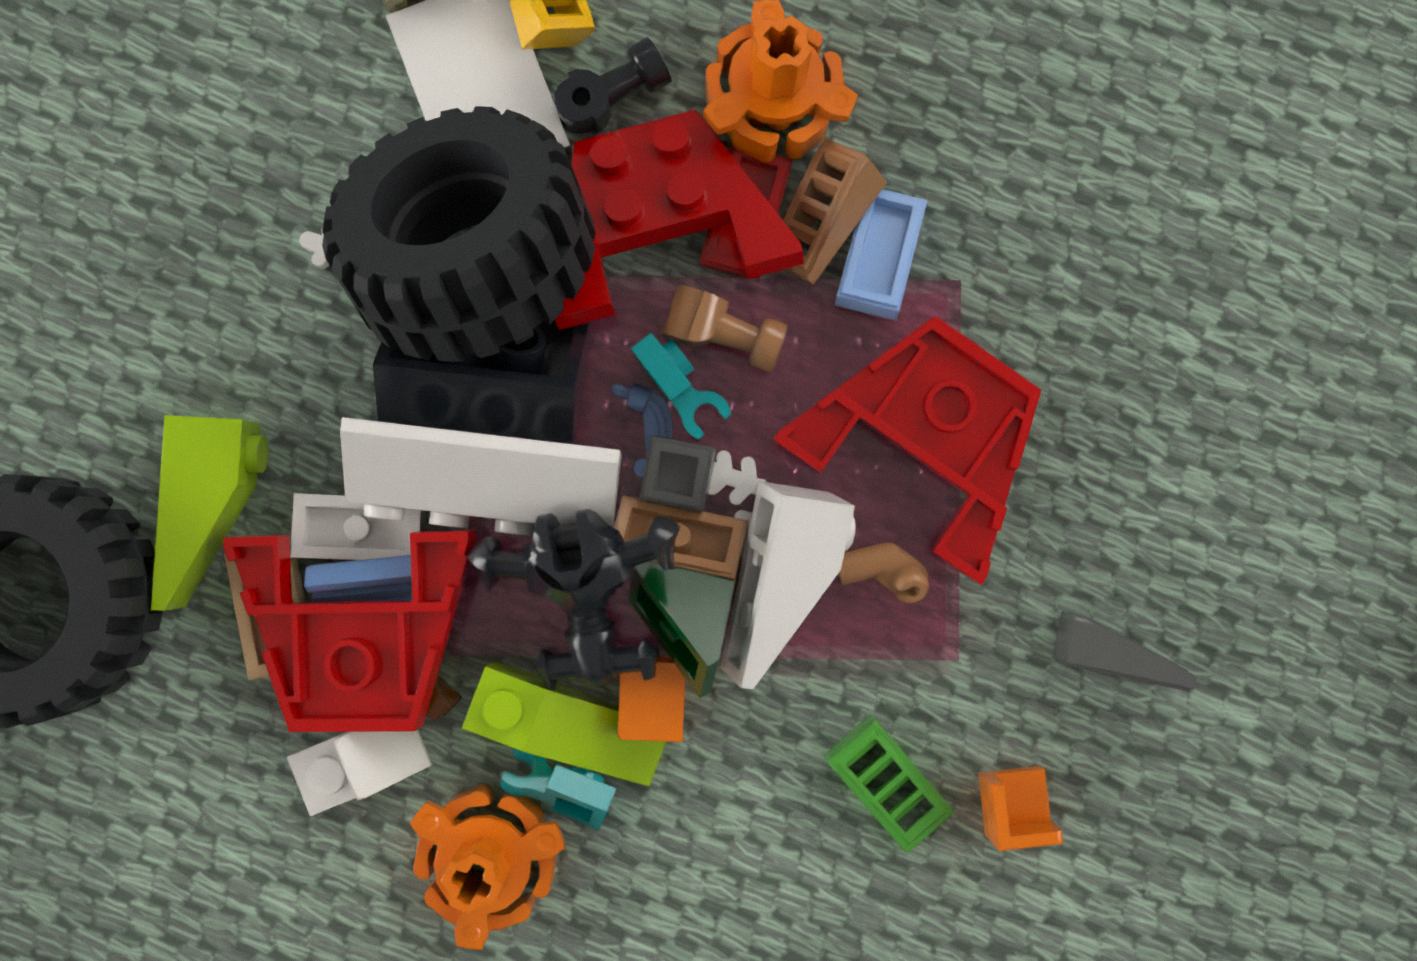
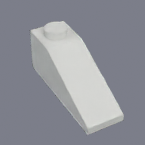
[720,481,855,689]

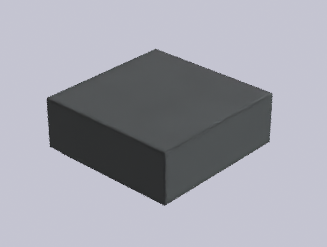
[639,435,717,512]

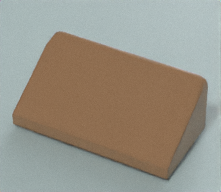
[614,495,748,596]

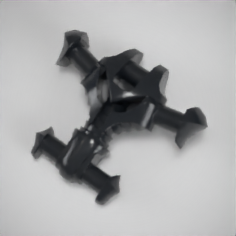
[467,509,680,690]

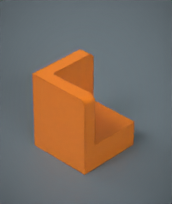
[617,657,686,742]
[978,766,1063,851]

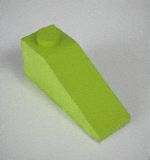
[151,415,269,611]
[462,660,666,786]

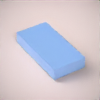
[835,189,927,321]

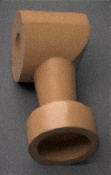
[660,285,789,373]

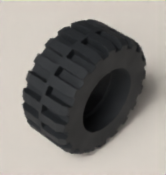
[322,106,596,362]
[0,474,163,729]

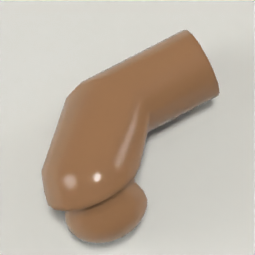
[838,542,929,604]

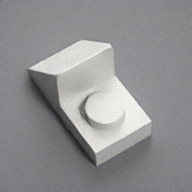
[287,730,432,816]

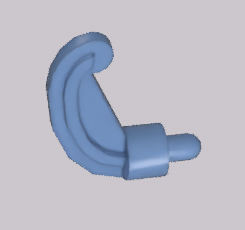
[611,383,673,477]

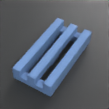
[304,555,412,602]

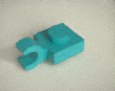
[631,333,731,441]
[500,749,616,831]

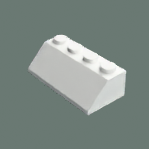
[340,417,622,536]

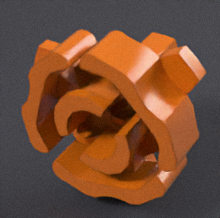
[703,0,858,163]
[409,783,566,950]

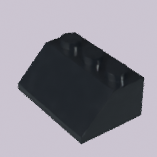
[372,320,592,444]

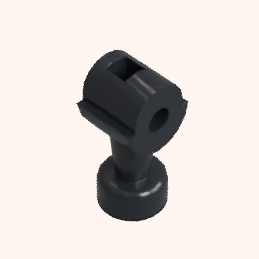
[554,37,672,134]

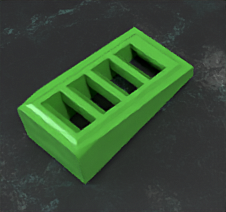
[823,714,954,853]

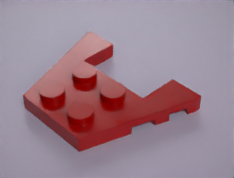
[555,109,804,330]
[772,316,1042,585]
[223,530,476,732]

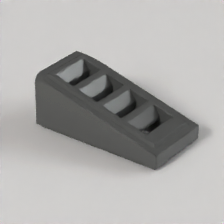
[1052,611,1197,692]

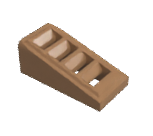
[783,138,887,285]

